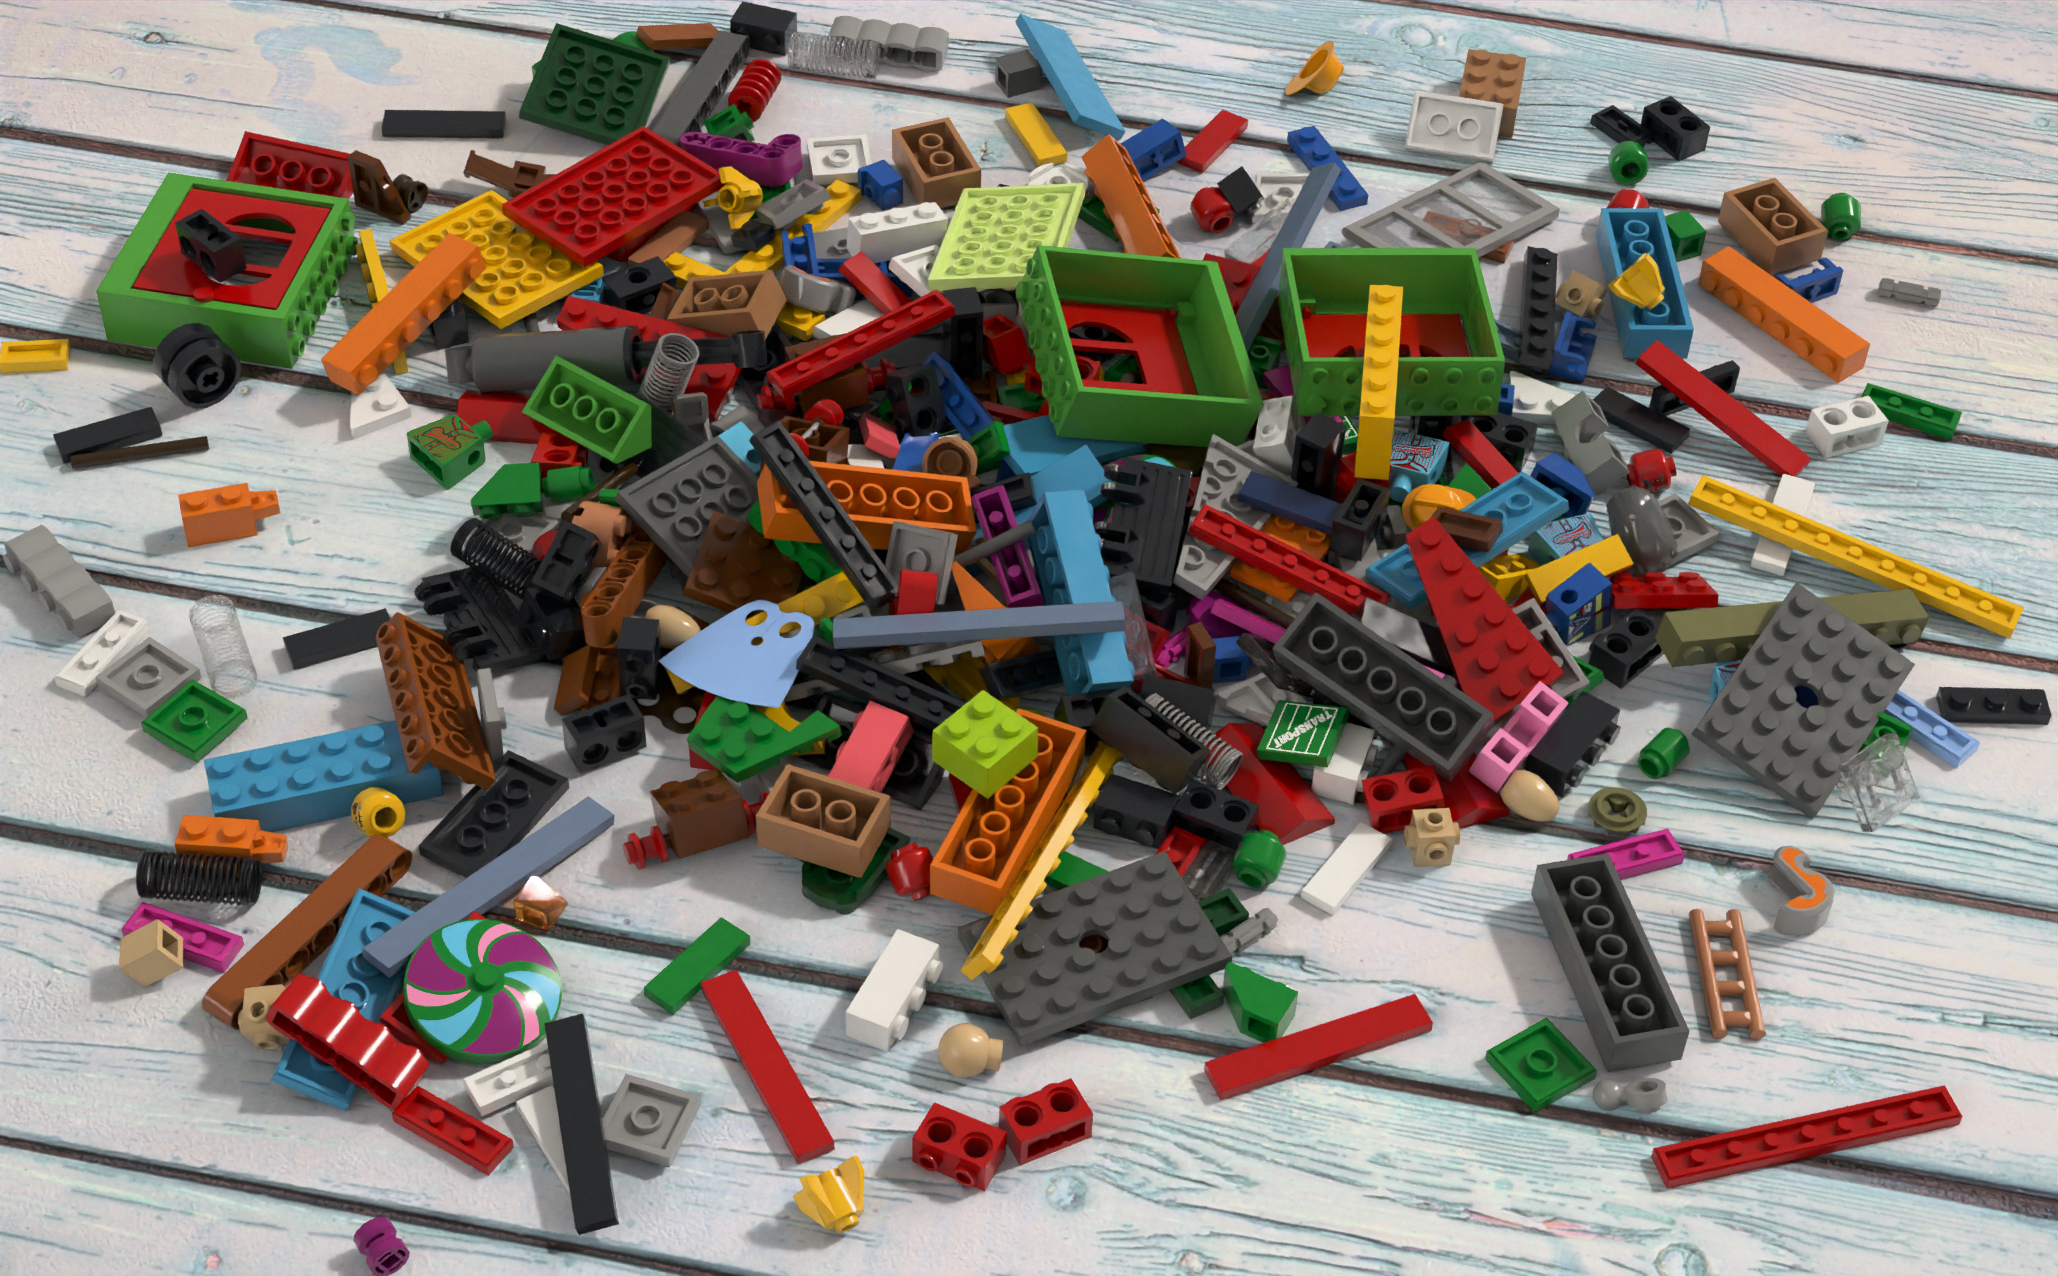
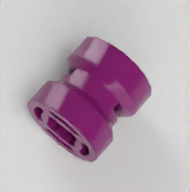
[353,1217,410,1276]

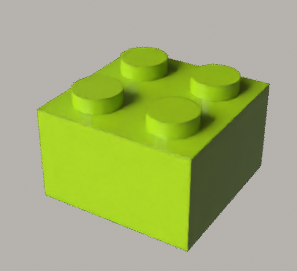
[932,690,1038,799]

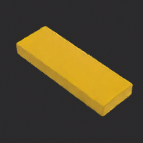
[1005,102,1067,167]
[1524,534,1633,606]

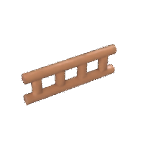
[1688,909,1766,1039]

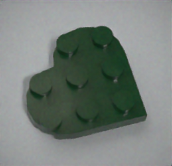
[794,828,910,915]

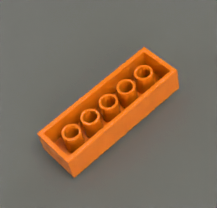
[757,461,977,556]
[930,708,1086,915]

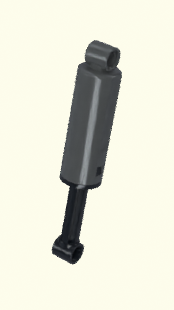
[445,326,768,392]

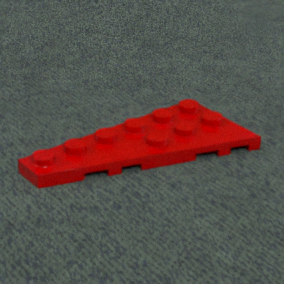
[556,296,742,422]
[1406,516,1564,725]

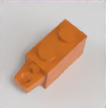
[178,483,280,547]
[174,815,288,877]

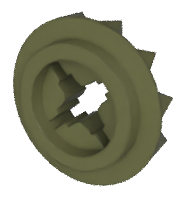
[1588,787,1647,837]

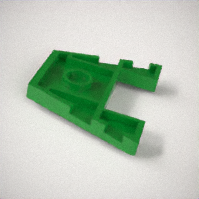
[686,696,842,783]

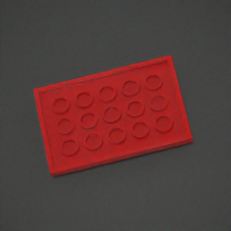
[502,126,726,267]

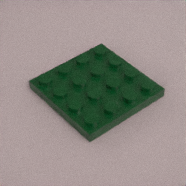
[519,23,670,145]

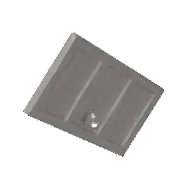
[1342,162,1560,258]

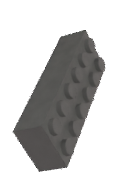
[1272,592,1494,782]
[1531,853,1690,1072]

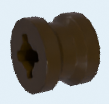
[393,174,428,212]

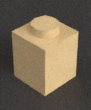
[119,919,183,987]

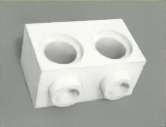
[1253,395,1306,473]
[1805,396,1889,459]

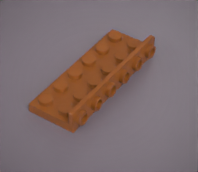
[375,612,496,790]

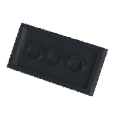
[418,750,569,878]

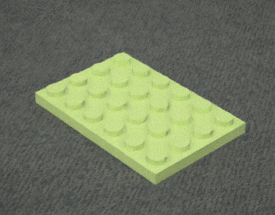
[928,183,1085,292]

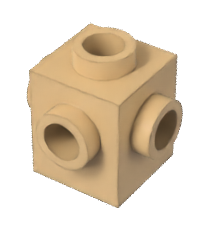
[1555,270,1608,319]
[1404,808,1460,867]
[238,984,289,1049]

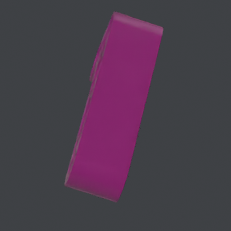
[679,132,803,187]

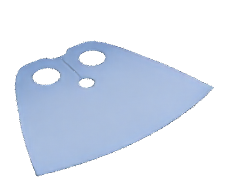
[659,600,814,708]

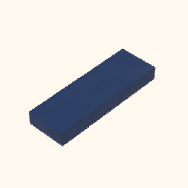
[1237,471,1342,535]

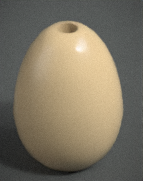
[645,605,701,650]
[1500,770,1560,822]

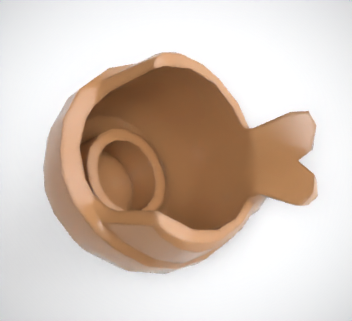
[922,437,980,495]

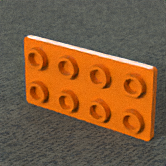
[1229,514,1331,603]

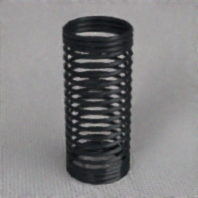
[450,518,542,600]
[136,849,262,906]

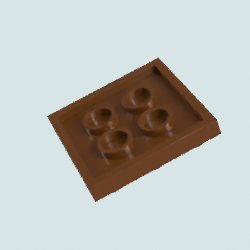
[682,511,804,619]

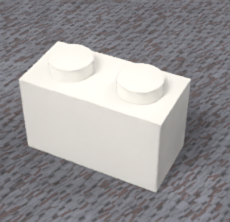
[1311,723,1379,805]

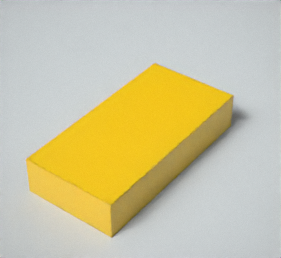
[0,339,71,373]

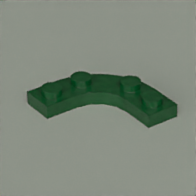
[1169,888,1249,1020]

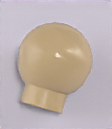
[938,1023,1003,1078]

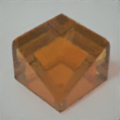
[513,876,568,931]

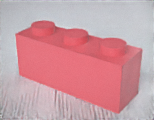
[824,701,914,793]

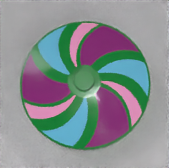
[402,919,562,1064]

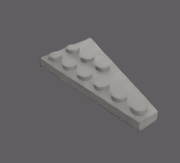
[1173,434,1299,600]
[783,640,985,702]

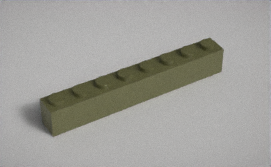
[1655,589,1930,667]

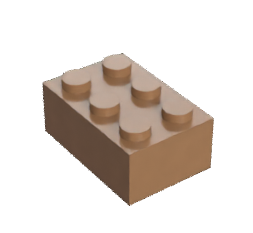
[1459,49,1526,138]
[892,117,981,208]
[1718,178,1828,275]
[667,270,787,340]
[756,764,891,878]

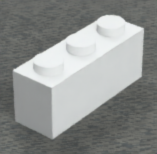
[847,202,948,263]
[845,929,943,1052]

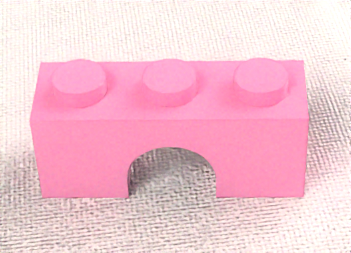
[1468,681,1569,794]

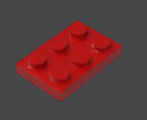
[1607,572,1719,609]

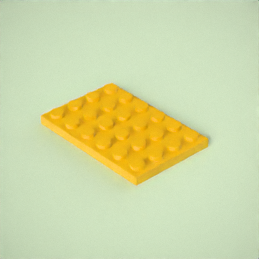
[389,190,604,329]

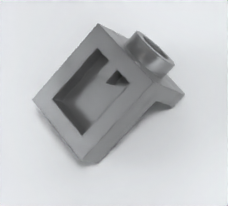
[1377,505,1408,549]

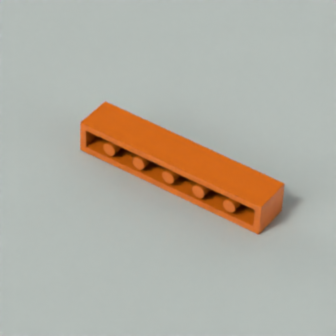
[1081,134,1181,258]
[321,233,486,395]
[1698,246,1870,383]

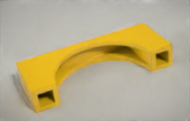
[1354,285,1403,480]

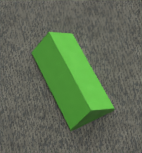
[522,355,652,464]

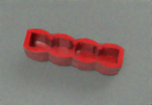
[266,973,430,1110]

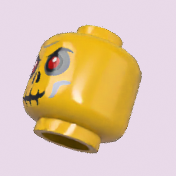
[351,787,405,838]

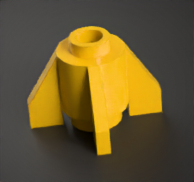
[703,166,763,230]
[1607,253,1665,310]
[793,1156,864,1233]

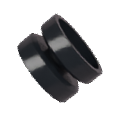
[153,323,241,409]

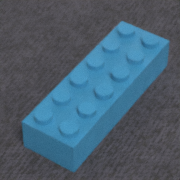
[1596,208,1694,359]
[1027,490,1135,695]
[204,720,443,832]

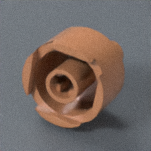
[572,501,637,572]

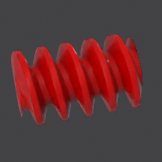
[728,59,781,122]

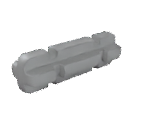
[1878,278,1941,307]
[1220,908,1278,956]

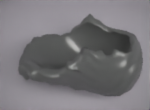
[1606,486,1678,577]

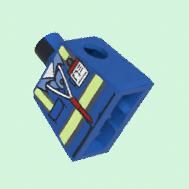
[1546,563,1612,645]

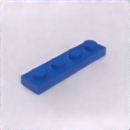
[1287,126,1369,211]
[922,350,996,440]

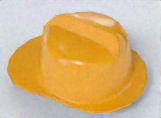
[1285,41,1344,95]
[1402,484,1477,531]

